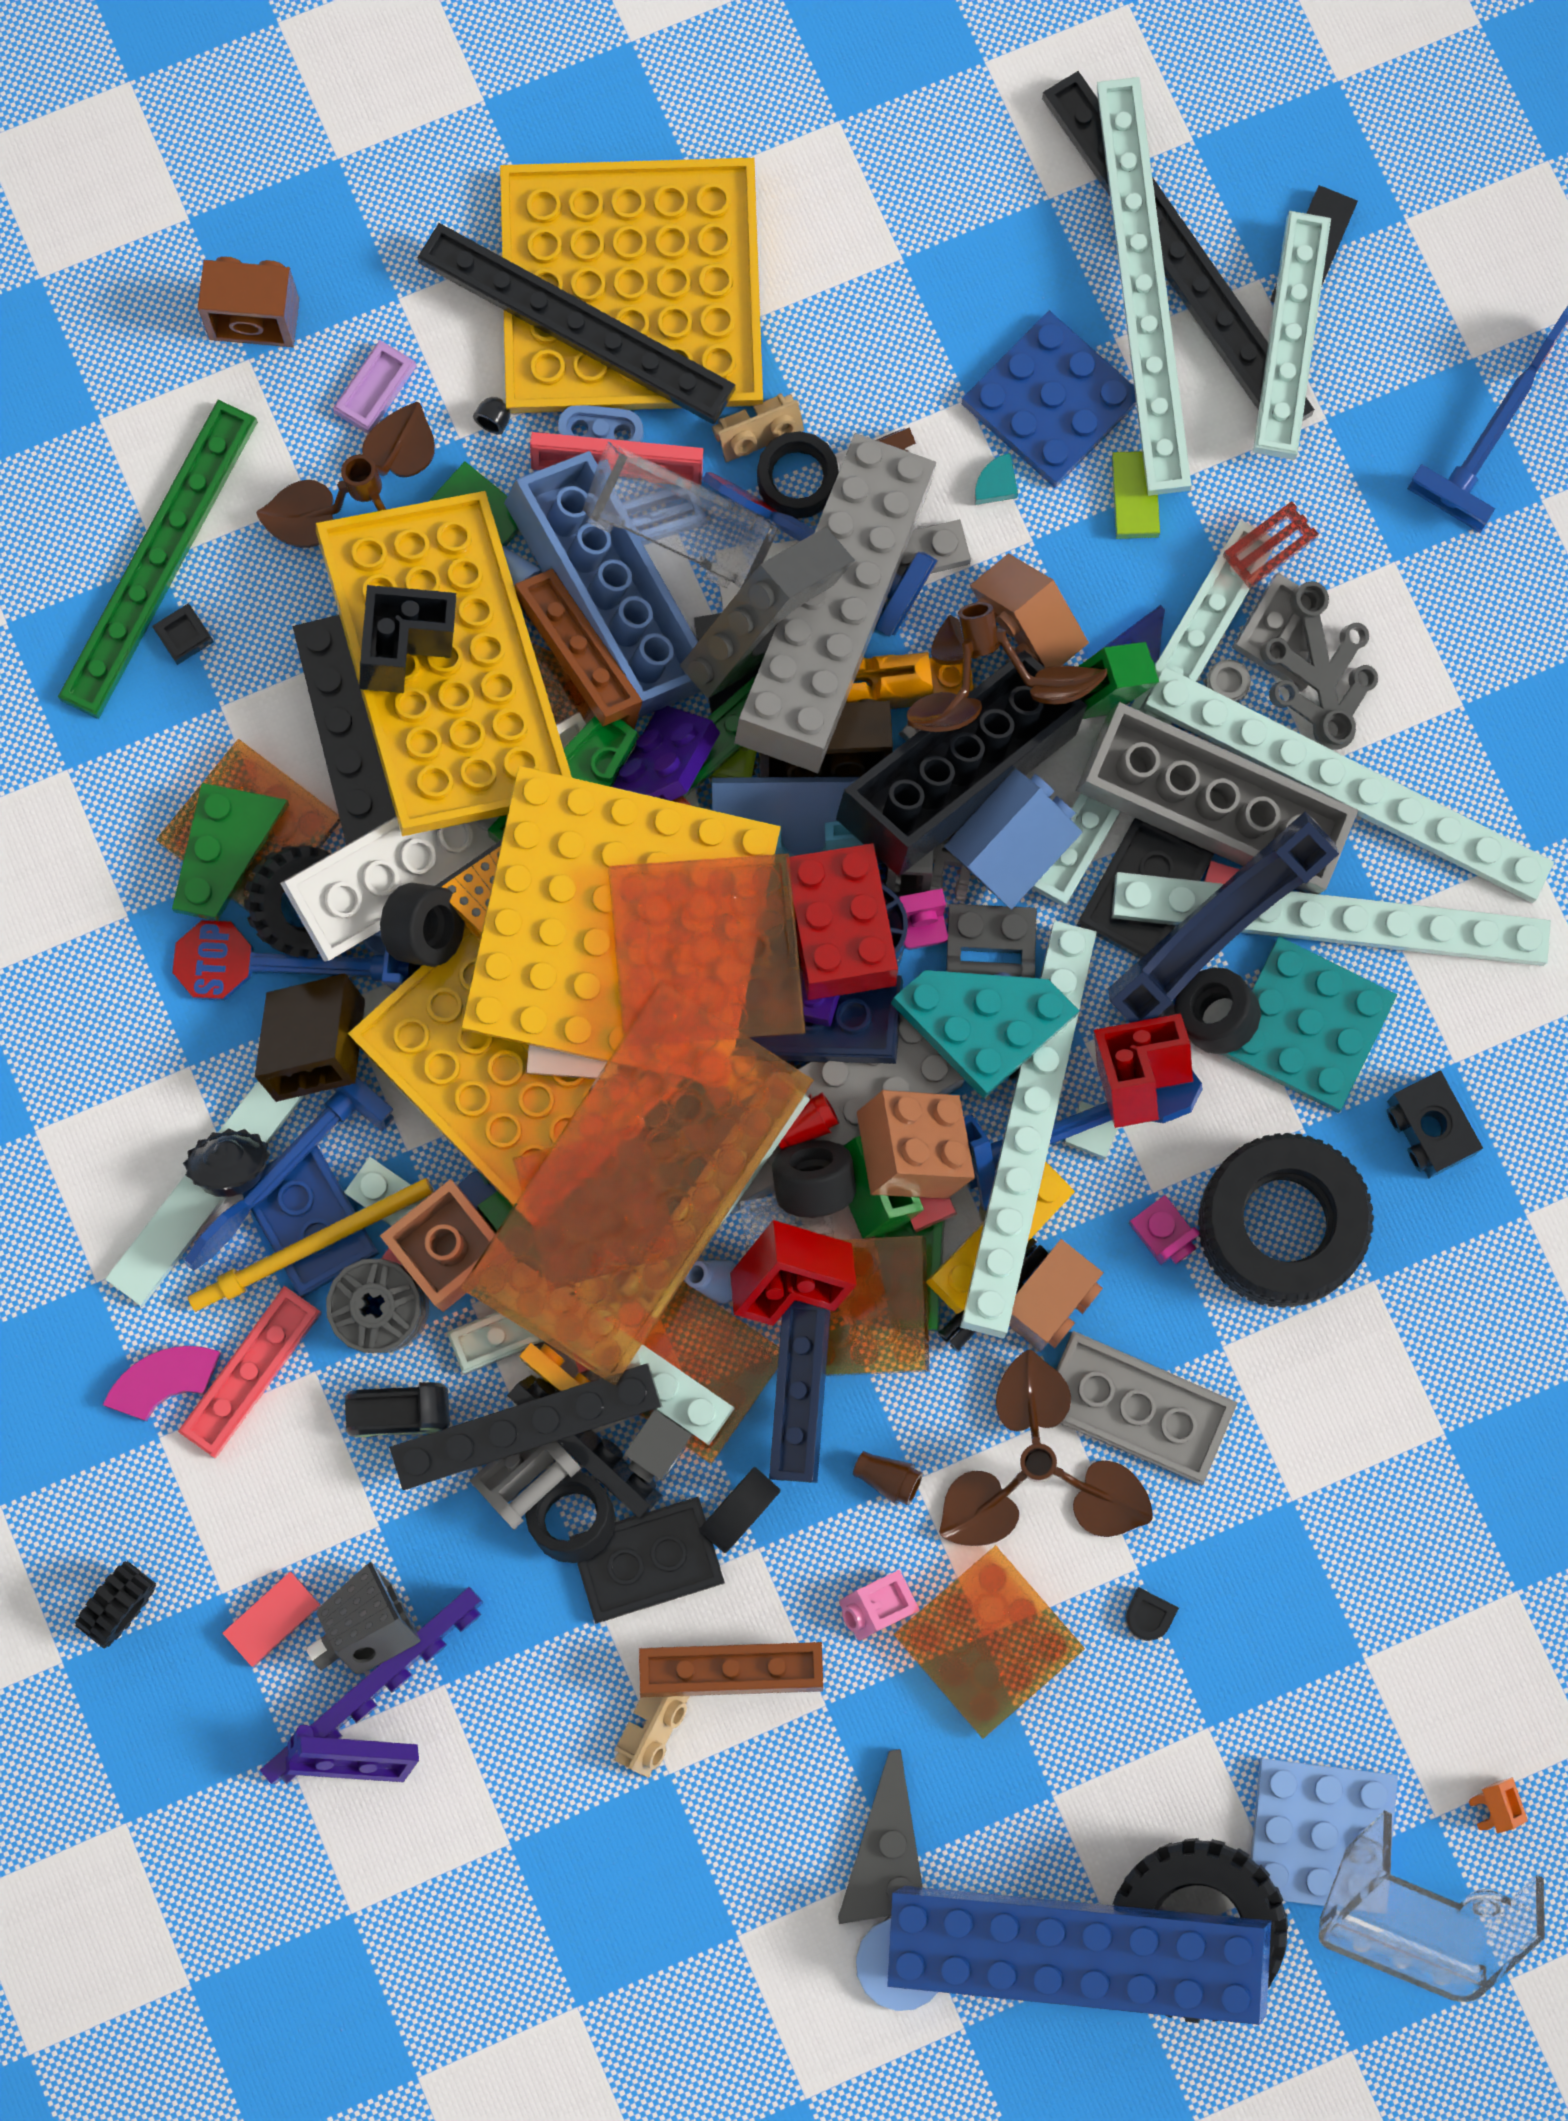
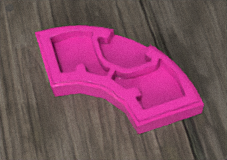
[103,1346,221,1421]

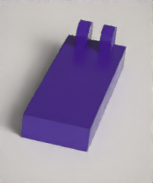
[285,1725,419,1782]

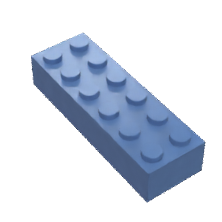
[504,451,701,719]

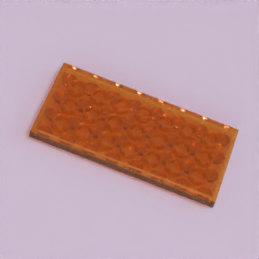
[461,980,814,1385]

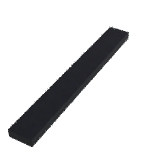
[417,223,736,425]

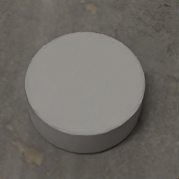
[1206,660,1251,703]

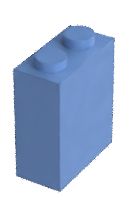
[944,768,1083,910]

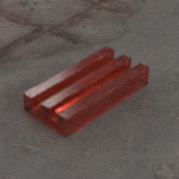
[1223,501,1319,589]

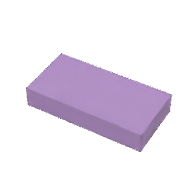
[333,340,417,434]

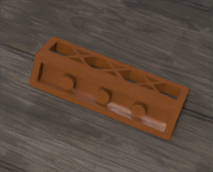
[514,569,643,730]
[639,1642,824,1698]

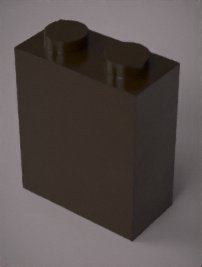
[255,973,365,1102]

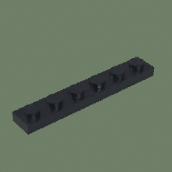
[389,1363,663,1490]

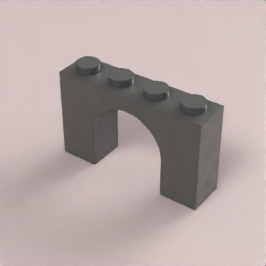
[680,527,855,699]

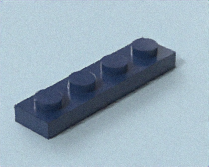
[769,1300,831,1483]

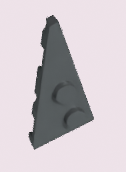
[838,1749,923,1924]

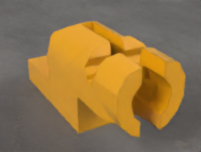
[846,652,974,709]

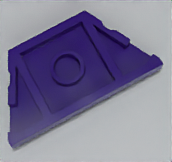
[612,706,720,801]

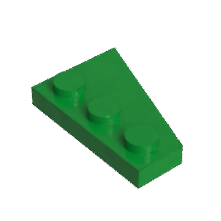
[172,783,289,921]

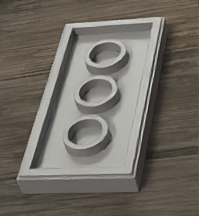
[1056,1331,1238,1486]

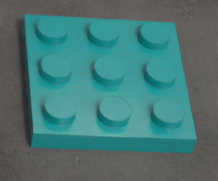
[1220,936,1398,1113]

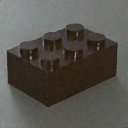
[759,699,893,778]

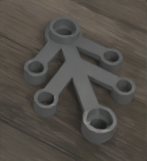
[1260,581,1378,750]

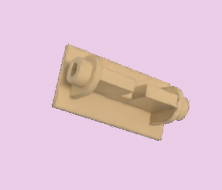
[712,393,805,463]
[614,1696,690,1778]

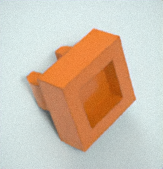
[1469,1777,1528,1834]

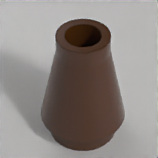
[853,1451,923,1505]

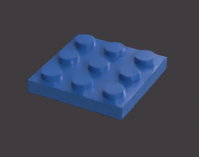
[961,310,1136,488]

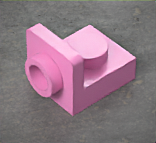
[839,1569,920,1641]

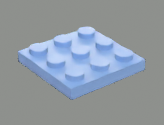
[1250,1758,1398,1914]

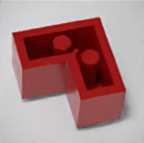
[1094,1013,1193,1128]
[730,1220,857,1326]

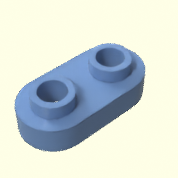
[558,405,644,442]

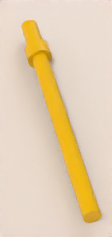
[188,1178,434,1312]

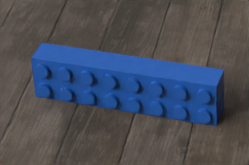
[887,1886,1271,2025]

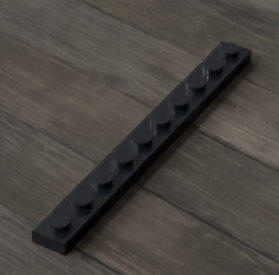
[1042,71,1315,421]

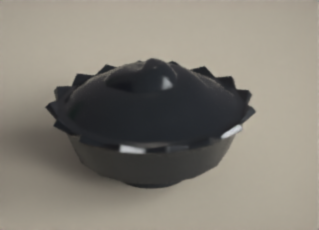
[183,1128,270,1197]

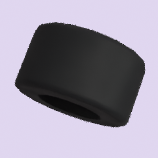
[380,883,465,967]
[1174,967,1261,1054]
[772,1140,856,1218]

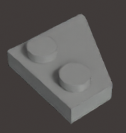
[1231,573,1311,692]

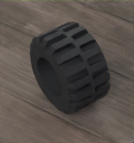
[244,845,331,958]

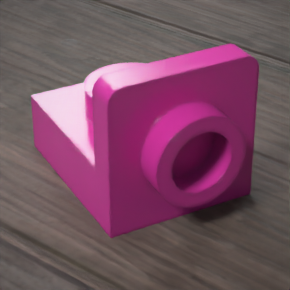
[899,888,948,950]
[1129,1195,1200,1265]

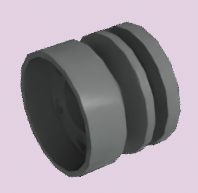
[326,1259,429,1353]

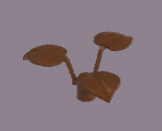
[256,402,435,548]
[907,602,1107,732]
[939,1350,1153,1546]

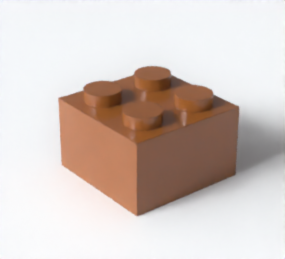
[198,257,300,348]

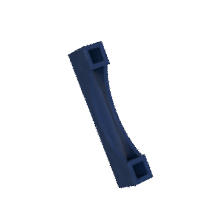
[1108,811,1339,1023]

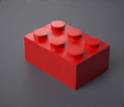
[784,843,898,1000]

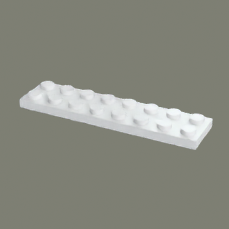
[280,712,616,961]

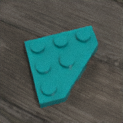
[891,970,1080,1099]

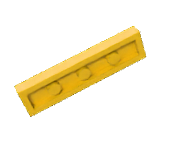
[926,1162,1075,1314]

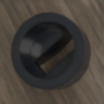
[473,397,511,435]

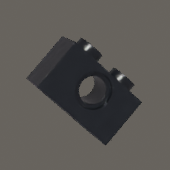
[1387,1070,1483,1178]

